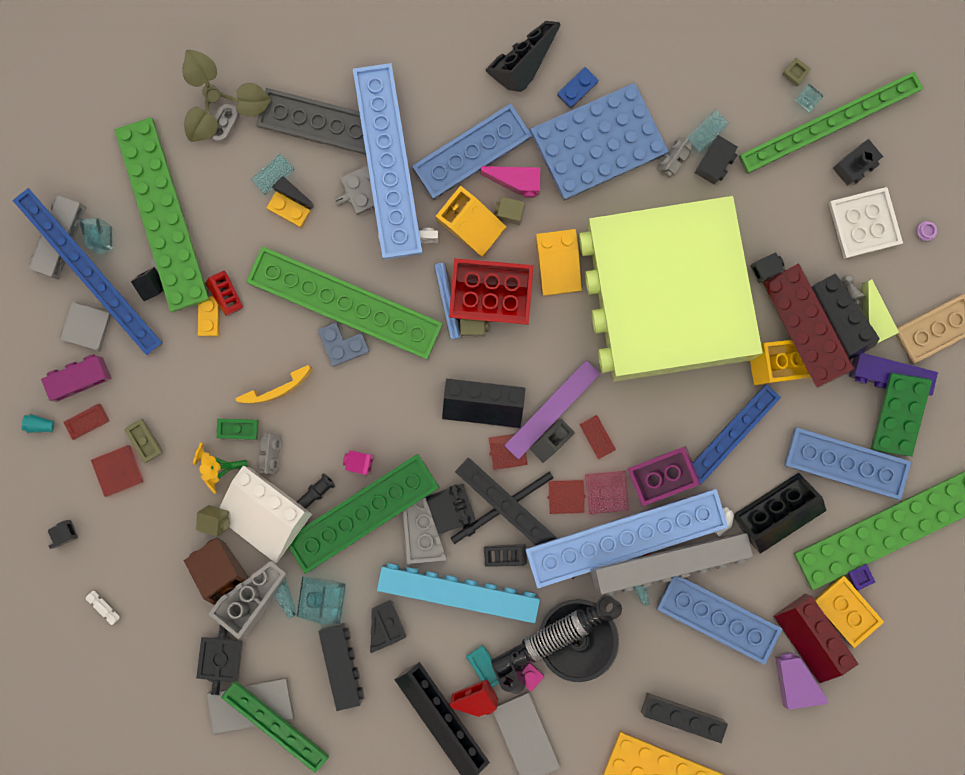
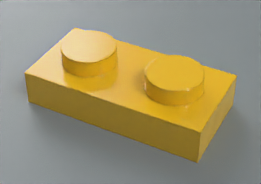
[266,192,311,228]
[198,296,220,336]

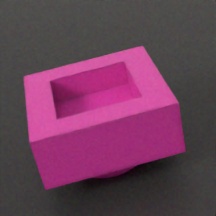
[522,662,545,692]

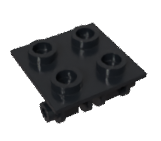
[426,484,476,534]

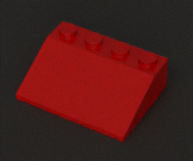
[449,258,534,325]

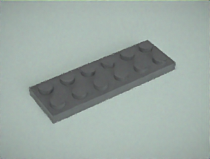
[256,88,366,155]

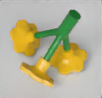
[193,442,248,494]

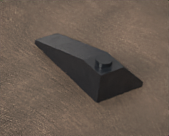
[486,21,561,92]

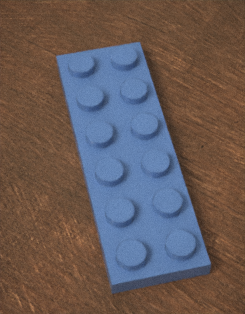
[412,103,532,200]
[784,427,911,500]
[656,575,782,665]

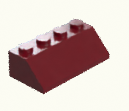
[773,594,859,683]

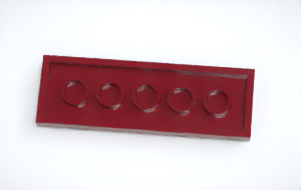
[763,263,855,388]

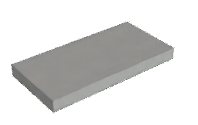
[207,678,294,734]
[493,692,560,775]

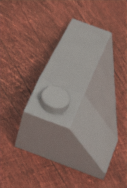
[208,561,287,639]

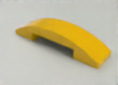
[235,365,312,404]

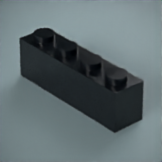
[318,623,364,711]
[641,693,728,744]

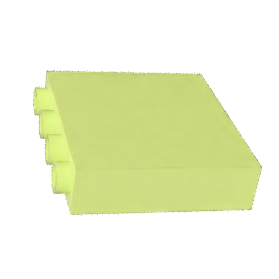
[578,196,763,382]

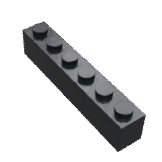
[394,662,490,775]

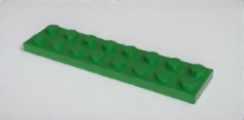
[289,454,440,574]

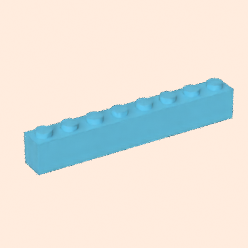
[377,563,540,623]

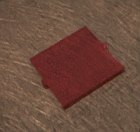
[489,434,528,470]
[547,480,586,514]

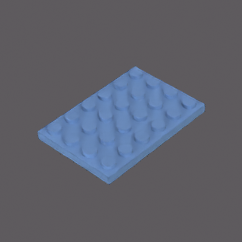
[530,83,669,201]

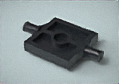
[196,624,243,695]

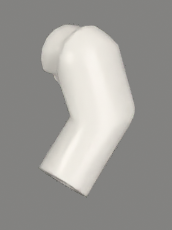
[714,507,734,537]

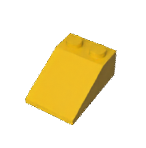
[535,229,582,296]
[750,340,811,386]

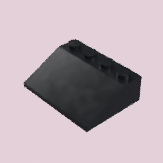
[812,273,880,360]

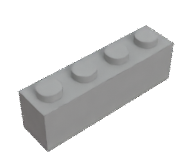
[29,195,86,280]

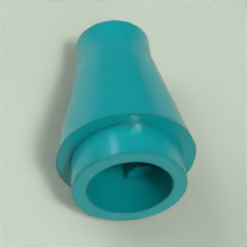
[22,414,54,433]

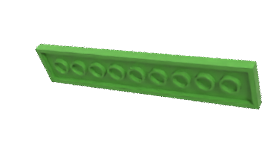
[114,117,210,313]
[246,246,443,360]
[793,471,965,590]

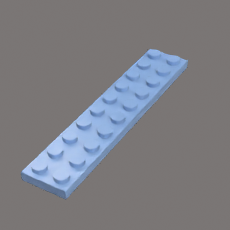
[353,63,422,260]
[525,489,728,589]

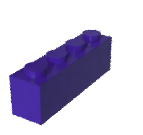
[849,353,938,396]

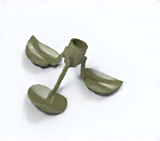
[182,50,271,142]

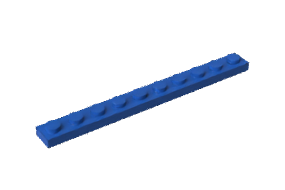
[12,188,162,355]

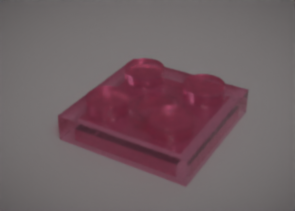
[585,471,629,514]

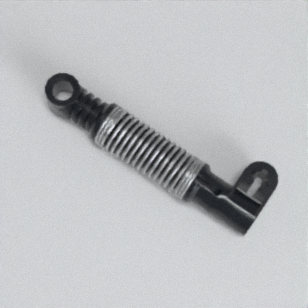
[491,596,622,694]

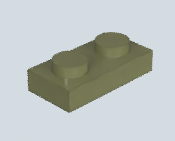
[124,419,163,463]

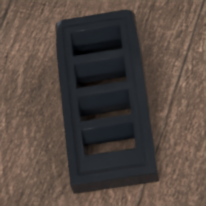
[272,176,314,209]
[484,544,527,567]

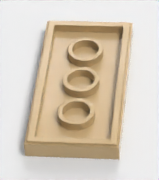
[895,294,965,364]

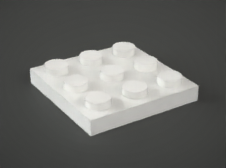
[828,187,903,259]

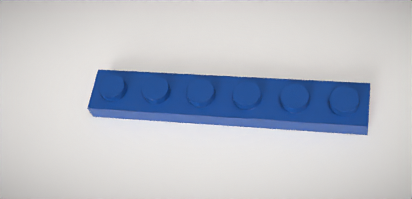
[693,384,781,485]

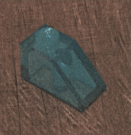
[79,218,112,253]

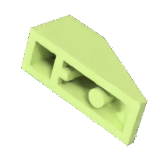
[862,280,899,343]

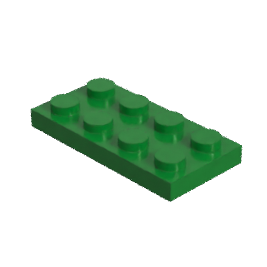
[871,372,932,457]

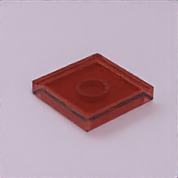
[91,445,144,497]

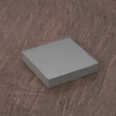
[60,302,111,351]

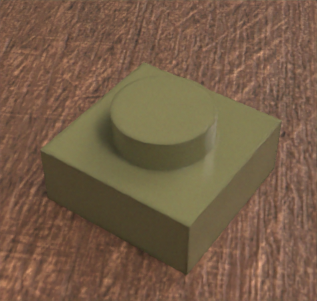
[782,58,811,86]

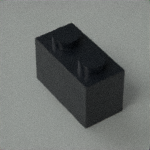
[694,135,738,185]

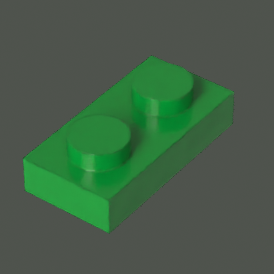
[216,418,259,440]

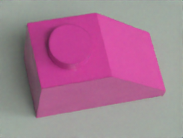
[343,450,374,475]

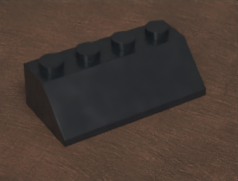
[442,378,526,428]
[734,473,827,554]

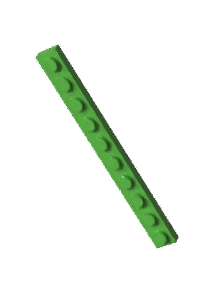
[739,71,923,174]

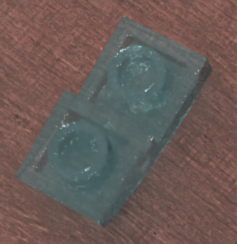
[688,109,729,152]

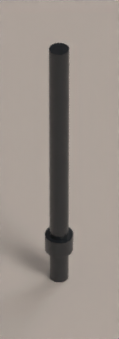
[451,471,554,544]

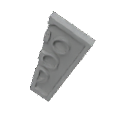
[403,497,447,564]

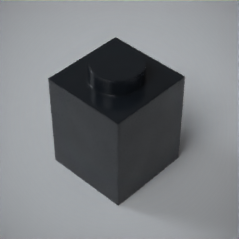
[750,252,785,283]

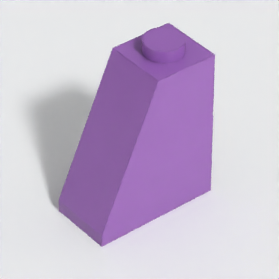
[775,652,828,710]

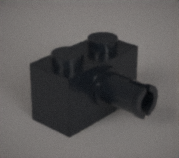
[833,139,884,186]

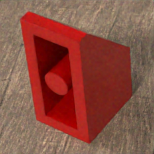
[449,680,499,717]

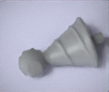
[843,275,865,305]

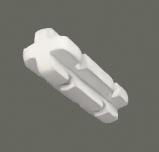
[86,591,120,625]

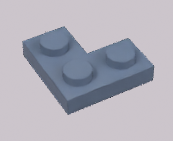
[318,323,370,367]

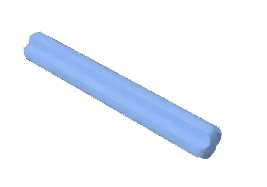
[435,263,461,340]

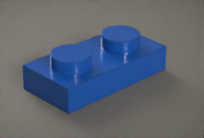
[557,67,599,109]

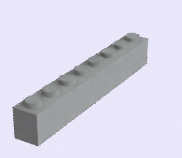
[590,533,753,596]

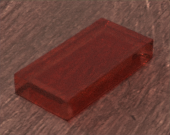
[63,404,109,440]
[579,415,616,459]

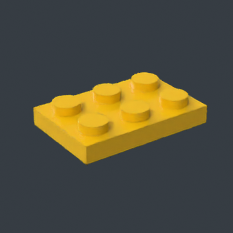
[814,576,884,648]

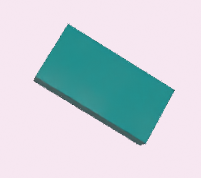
[466,645,499,688]

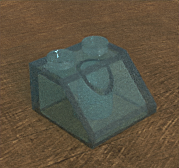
[297,577,345,624]

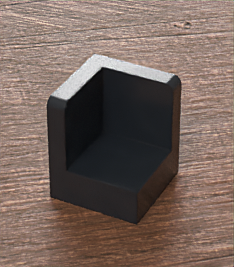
[131,267,164,301]
[48,520,78,549]

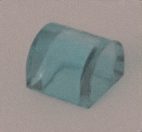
[795,84,824,112]

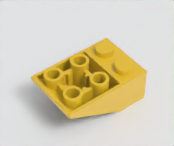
[436,186,506,257]

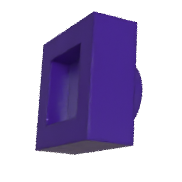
[848,564,875,591]

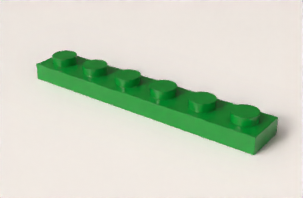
[221,680,329,773]

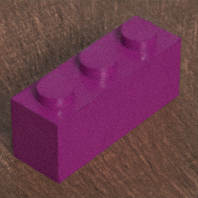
[41,354,111,402]

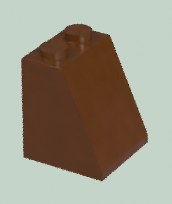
[184,538,249,605]

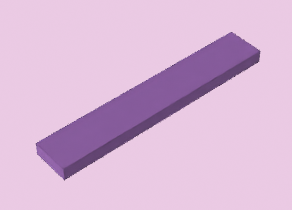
[504,360,600,459]

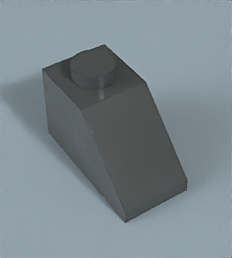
[530,419,575,463]

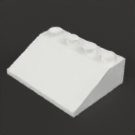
[220,466,312,563]

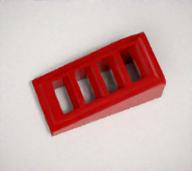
[205,270,243,316]

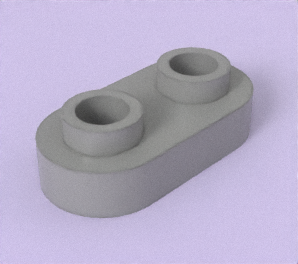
[211,104,239,142]

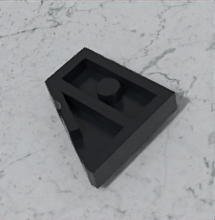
[370,600,407,653]

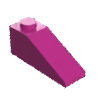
[481,166,540,198]

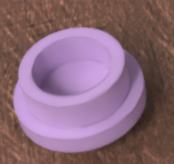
[916,221,937,241]

